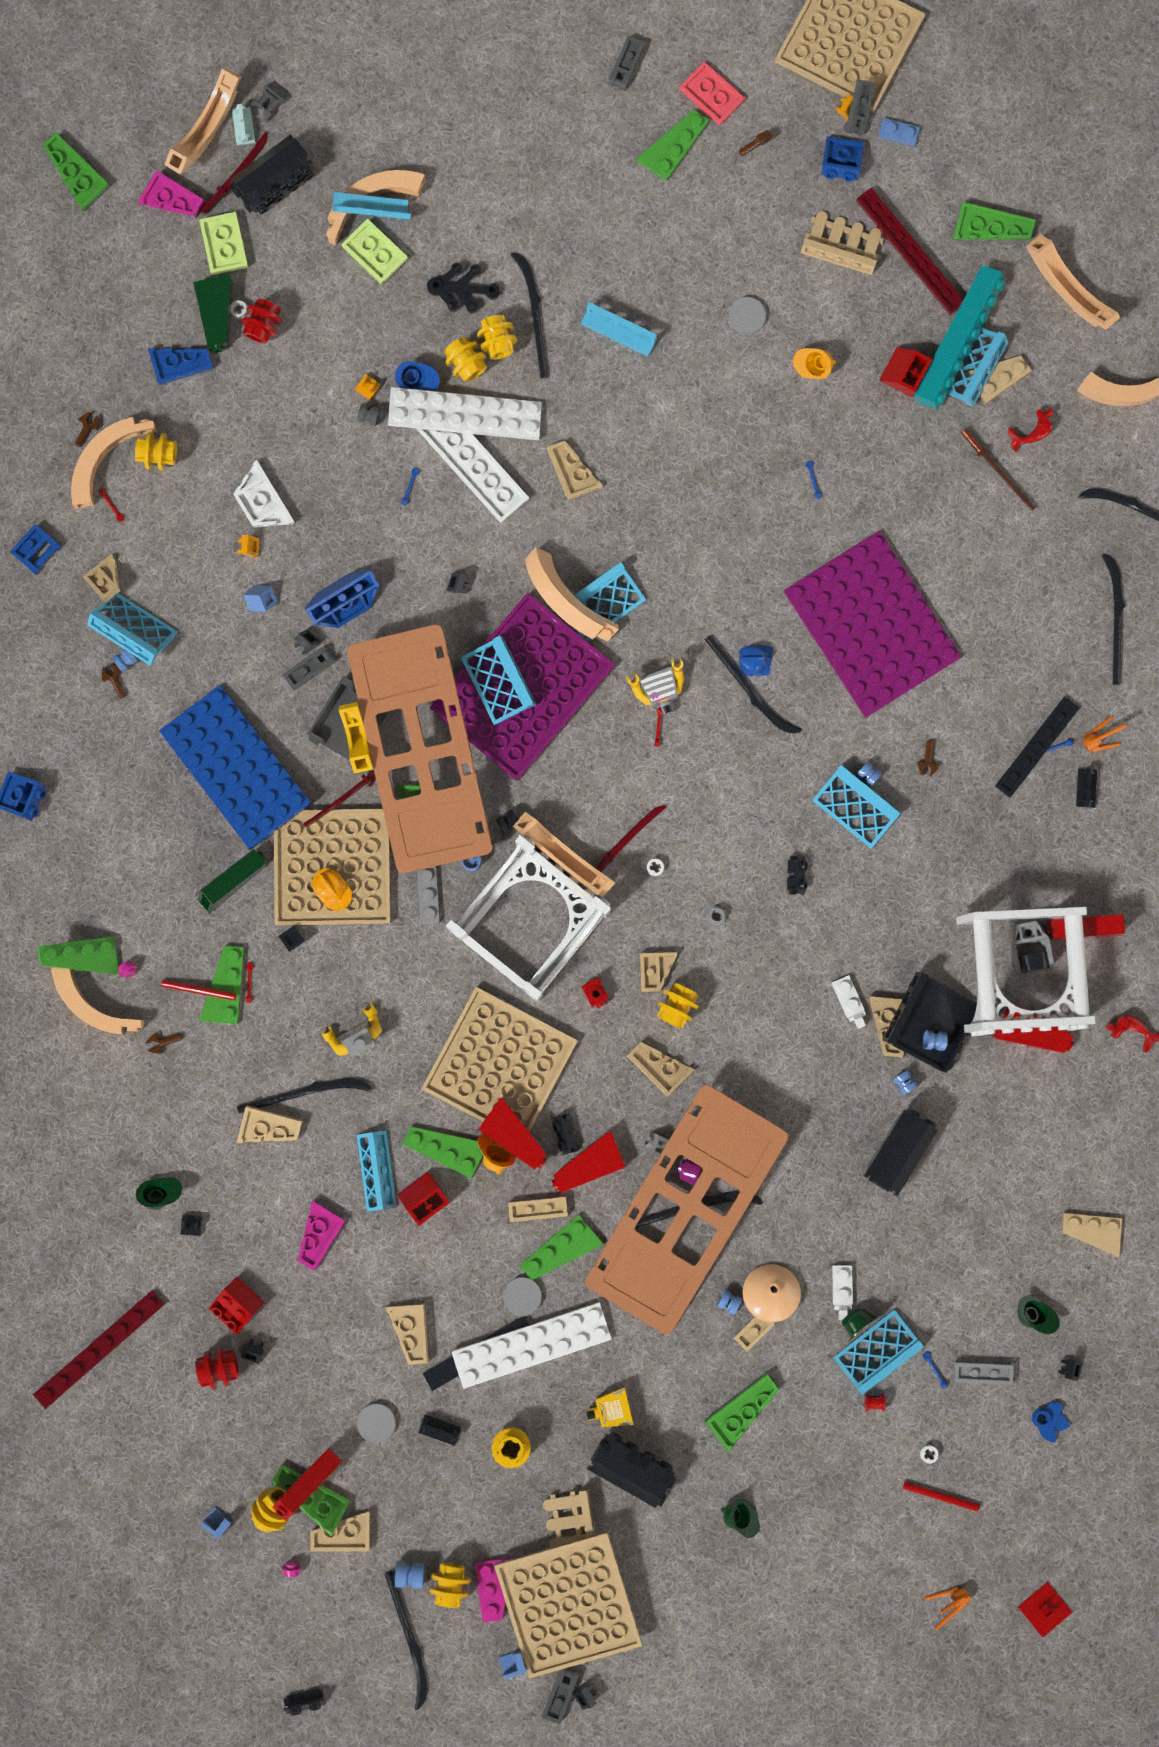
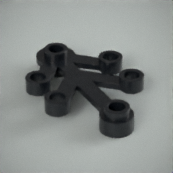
[427,263,500,314]

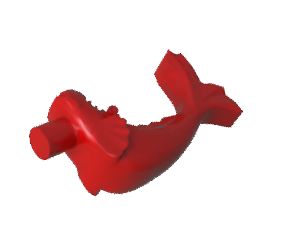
[1008,408,1054,453]
[1106,1015,1159,1053]

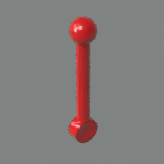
[98,488,124,522]
[655,707,663,747]
[245,963,254,1003]

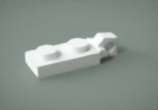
[831,975,866,1029]
[832,1265,853,1320]

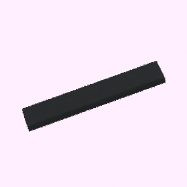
[994,697,1079,798]
[423,1316,530,1391]

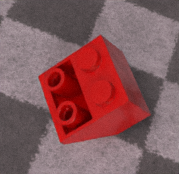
[879,347,932,398]
[397,1172,451,1226]
[208,1276,265,1335]

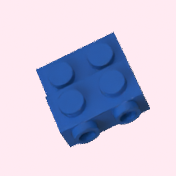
[821,136,864,182]
[0,771,47,821]

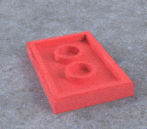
[679,61,745,126]

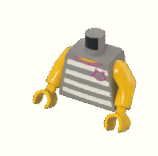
[626,657,684,715]
[321,1003,382,1057]

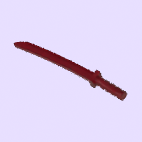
[200,131,268,215]
[303,770,376,827]
[595,805,666,872]

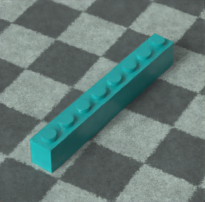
[914,265,1006,410]

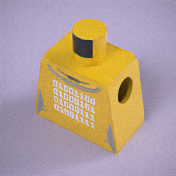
[586,1387,633,1427]

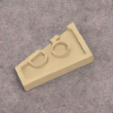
[964,356,1032,404]
[547,441,603,500]
[869,996,904,1058]
[627,1042,695,1097]
[237,1105,303,1143]
[1062,1213,1122,1257]
[385,1304,429,1365]
[310,1511,370,1551]

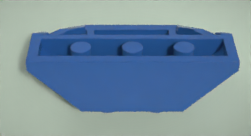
[305,569,380,628]

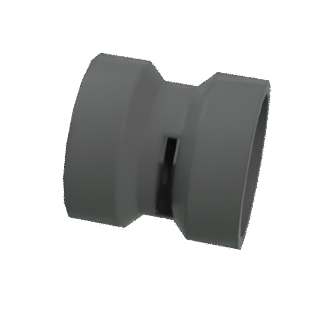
[357,403,381,426]

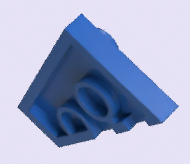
[148,348,214,385]

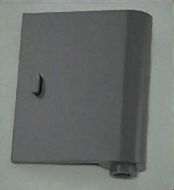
[307,676,389,761]

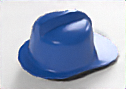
[395,361,440,391]
[739,645,773,676]

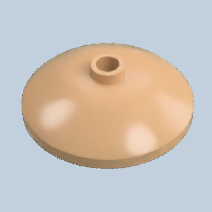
[743,1264,801,1322]

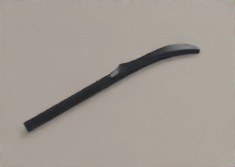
[511,253,548,379]
[1078,489,1159,521]
[1102,554,1125,685]
[704,635,802,734]
[237,1079,372,1113]
[635,1192,762,1228]
[384,1571,427,1710]

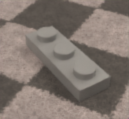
[417,866,440,925]
[954,1362,1014,1385]

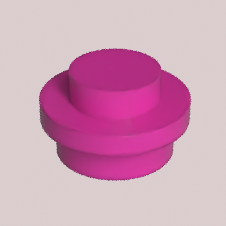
[118,961,137,978]
[282,1561,302,1577]

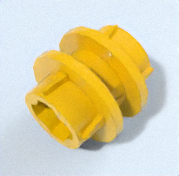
[477,315,517,360]
[444,337,487,382]
[135,431,177,471]
[657,983,699,1029]
[491,1427,531,1468]
[251,1486,290,1533]
[429,1563,470,1608]

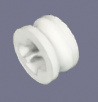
[230,300,248,319]
[647,859,664,876]
[920,1445,938,1463]

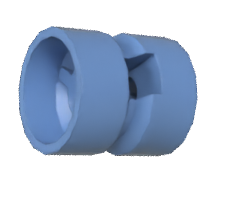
[395,1561,425,1589]

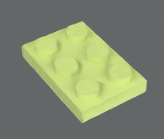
[199,212,248,275]
[341,219,408,285]

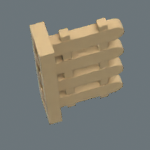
[801,211,884,275]
[543,1488,596,1548]

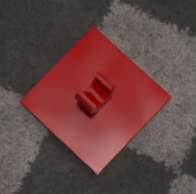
[1018,1582,1073,1638]

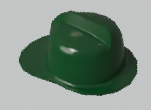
[136,1177,182,1210]
[1017,1295,1060,1335]
[842,1309,885,1342]
[721,1498,760,1538]

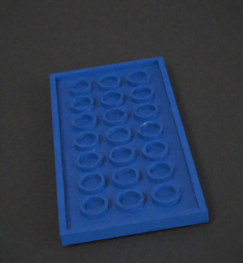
[159,685,311,850]

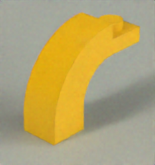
[339,702,373,774]

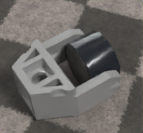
[1011,921,1055,974]

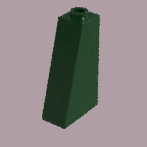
[193,274,233,353]
[197,849,266,914]

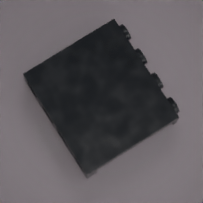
[882,972,977,1073]

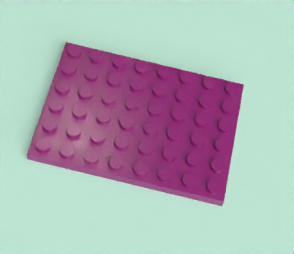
[783,531,961,718]
[429,592,615,782]

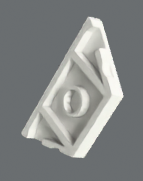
[233,460,295,528]

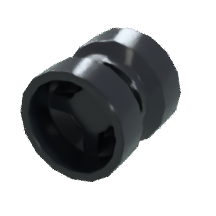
[496,809,519,835]

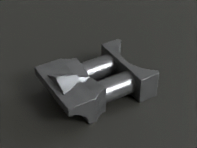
[250,82,289,121]

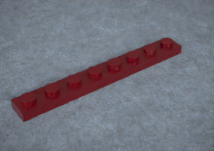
[856,188,963,316]
[33,1290,165,1409]

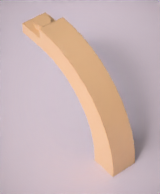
[165,67,241,174]
[326,170,425,245]
[1026,234,1120,330]
[1077,372,1159,406]
[71,417,157,509]
[525,547,619,641]
[513,812,615,897]
[51,968,144,1035]

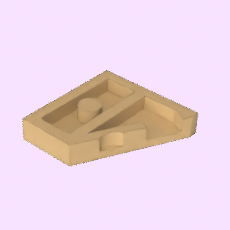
[83,554,120,603]
[640,952,677,992]

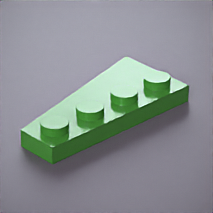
[43,133,109,211]
[402,1127,483,1178]
[272,1464,350,1537]

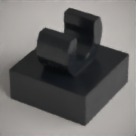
[446,572,471,594]
[294,629,320,655]
[278,925,306,952]
[180,1215,202,1236]
[241,1338,264,1364]
[1058,1359,1083,1381]
[573,1684,600,1710]

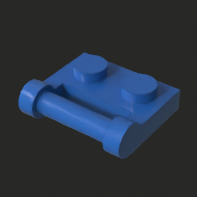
[10,524,61,575]

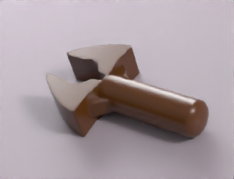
[739,130,772,156]
[75,412,99,447]
[102,664,126,699]
[917,740,939,777]
[145,1033,183,1054]

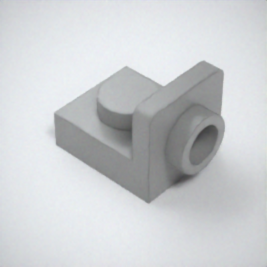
[643,1132,671,1161]

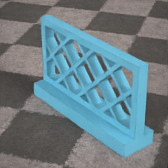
[946,328,1009,407]
[573,562,646,642]
[87,593,178,666]
[461,635,536,725]
[812,765,901,849]
[833,1310,924,1396]

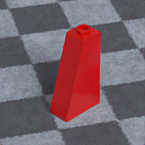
[1045,914,1125,940]
[992,1003,1074,1053]
[478,1097,547,1170]
[551,1131,625,1193]
[272,1448,343,1521]

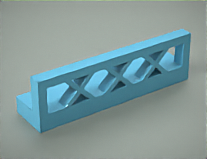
[332,192,411,219]
[581,302,657,357]
[357,1131,397,1212]

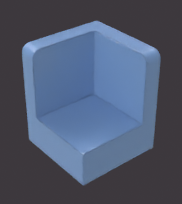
[243,585,278,612]
[200,1507,233,1539]
[499,1650,527,1680]

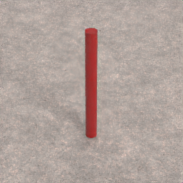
[161,979,237,1001]
[902,1481,980,1512]

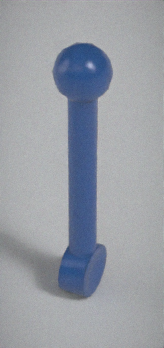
[806,461,822,499]
[401,468,419,505]
[1045,739,1073,753]
[923,1352,948,1389]

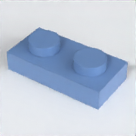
[878,118,920,146]

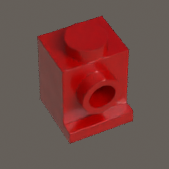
[581,978,609,1009]

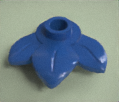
[1032,1402,1070,1442]

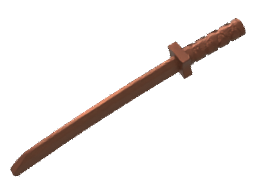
[961,428,1035,511]

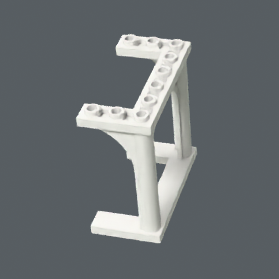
[446,835,611,1002]
[956,907,1095,1036]

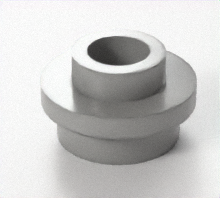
[707,906,726,926]

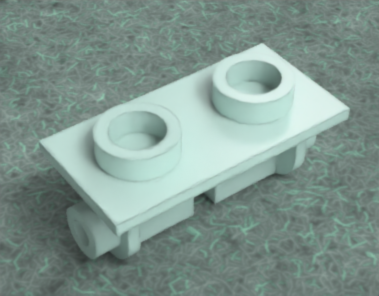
[232,104,255,146]

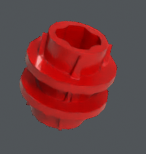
[241,298,282,344]
[195,1348,239,1390]

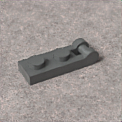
[608,35,645,91]
[844,79,876,135]
[282,645,337,691]
[542,1668,580,1725]

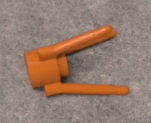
[1082,716,1127,753]
[924,1586,971,1630]

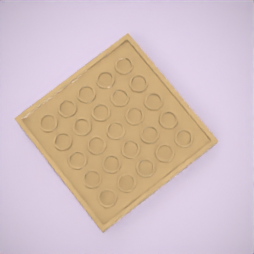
[774,0,925,113]
[274,809,390,926]
[421,987,578,1132]
[494,1531,642,1678]

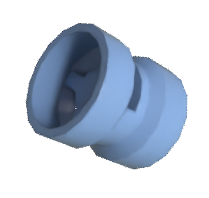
[111,649,138,673]
[856,761,882,788]
[462,856,481,871]
[923,1030,948,1051]
[892,1069,919,1096]
[717,1289,743,1315]

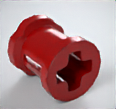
[864,1394,885,1412]

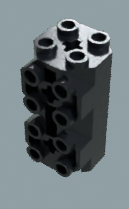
[229,134,315,215]
[863,1108,938,1197]
[587,1431,676,1508]

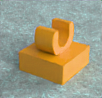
[835,95,853,121]
[355,374,381,401]
[237,535,260,557]

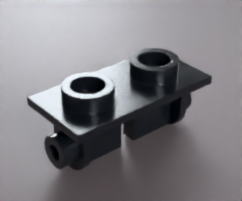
[1076,768,1097,808]
[787,855,808,895]
[553,1114,579,1155]
[418,1414,461,1446]
[283,1688,326,1716]

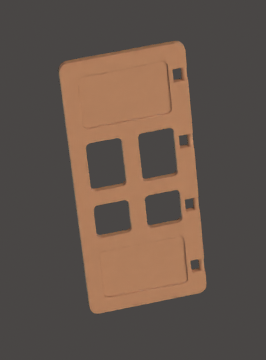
[347,625,493,873]
[585,1085,788,1334]

